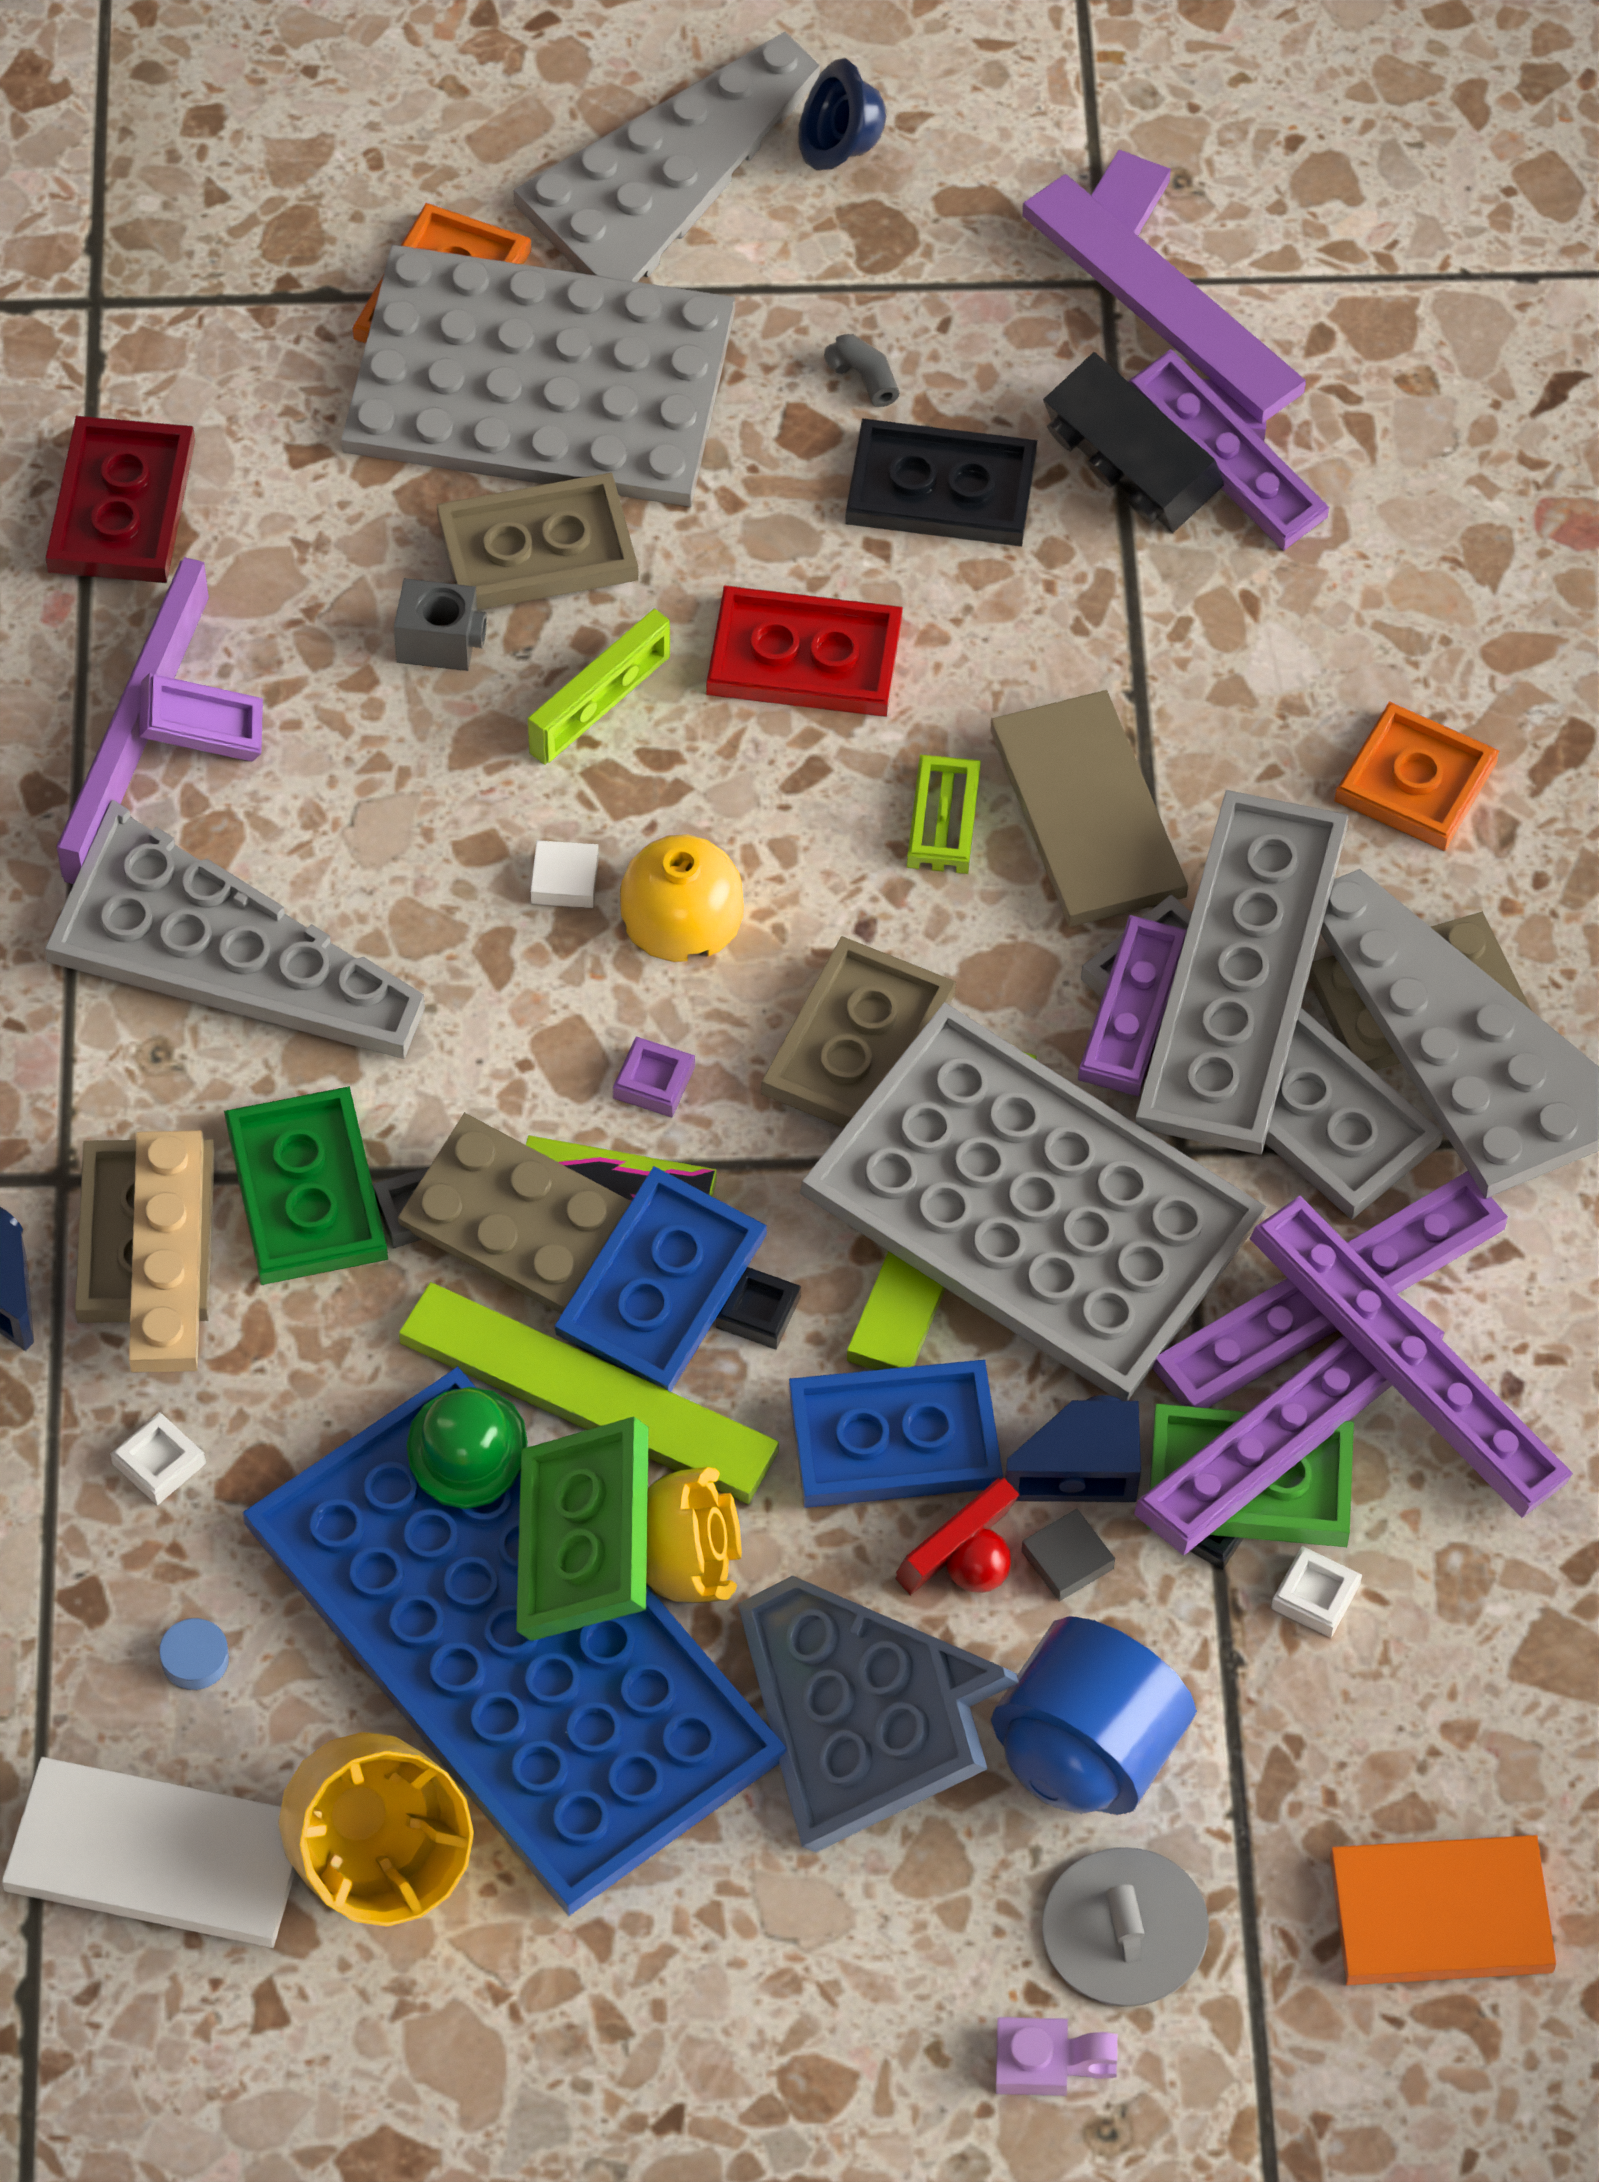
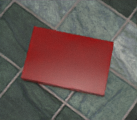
[706,585,903,717]

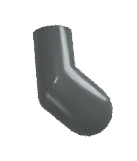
[824,334,899,407]

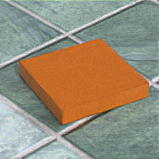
[1334,701,1500,851]

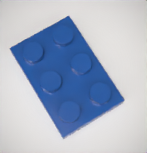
[554,1166,767,1392]
[789,1359,1003,1508]

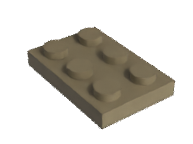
[437,472,638,610]
[1308,911,1532,1071]
[761,936,956,1128]
[398,1112,631,1314]
[75,1139,215,1323]

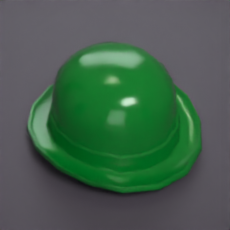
[406,1387,528,1509]

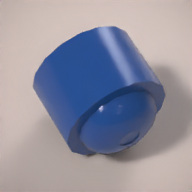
[990,1616,1197,1815]

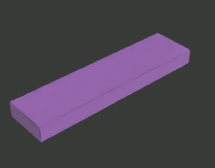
[1128,349,1329,551]

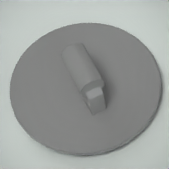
[1042,1847,1209,2006]

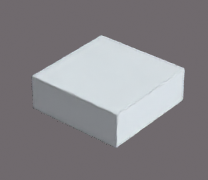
[531,840,599,908]
[110,1412,206,1506]
[1271,1546,1362,1638]

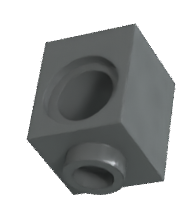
[394,578,487,671]

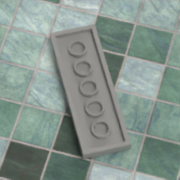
[1136,790,1349,1155]
[1081,895,1443,1220]

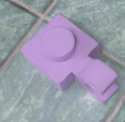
[996,2017,1117,2096]

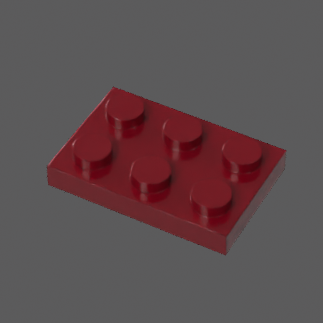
[45,416,195,583]

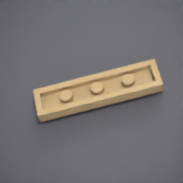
[129,1130,204,1373]

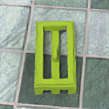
[907,754,981,874]

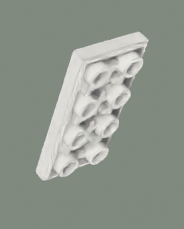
[2,1757,296,1948]

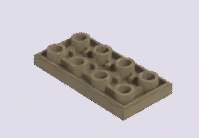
[990,690,1188,927]

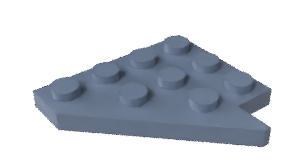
[737,1575,1019,1852]

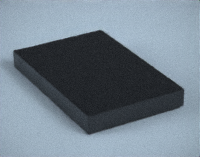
[845,418,1038,547]

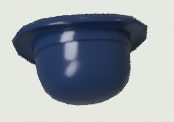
[798,58,886,170]

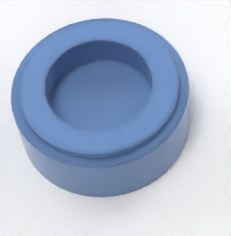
[159,1618,229,1690]

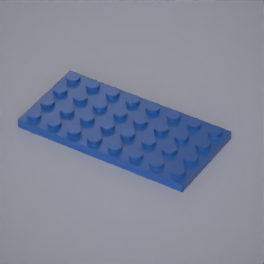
[243,1366,787,1916]

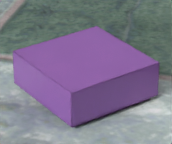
[613,1036,695,1118]

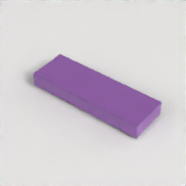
[1078,915,1187,1096]

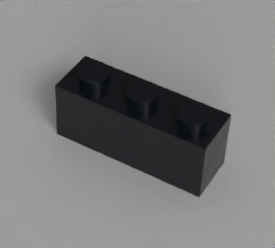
[1043,352,1224,533]

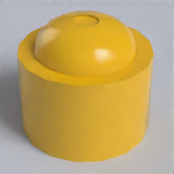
[278,1732,473,1926]

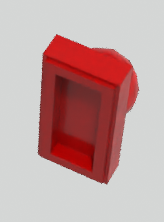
[895,1478,1020,1596]

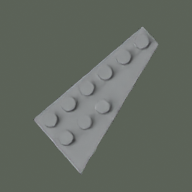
[513,32,820,282]
[45,799,425,1059]
[1320,869,1599,1199]

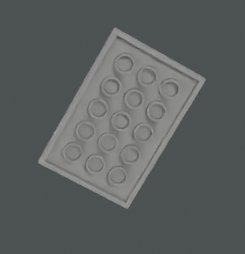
[341,244,735,507]
[800,1002,1267,1401]

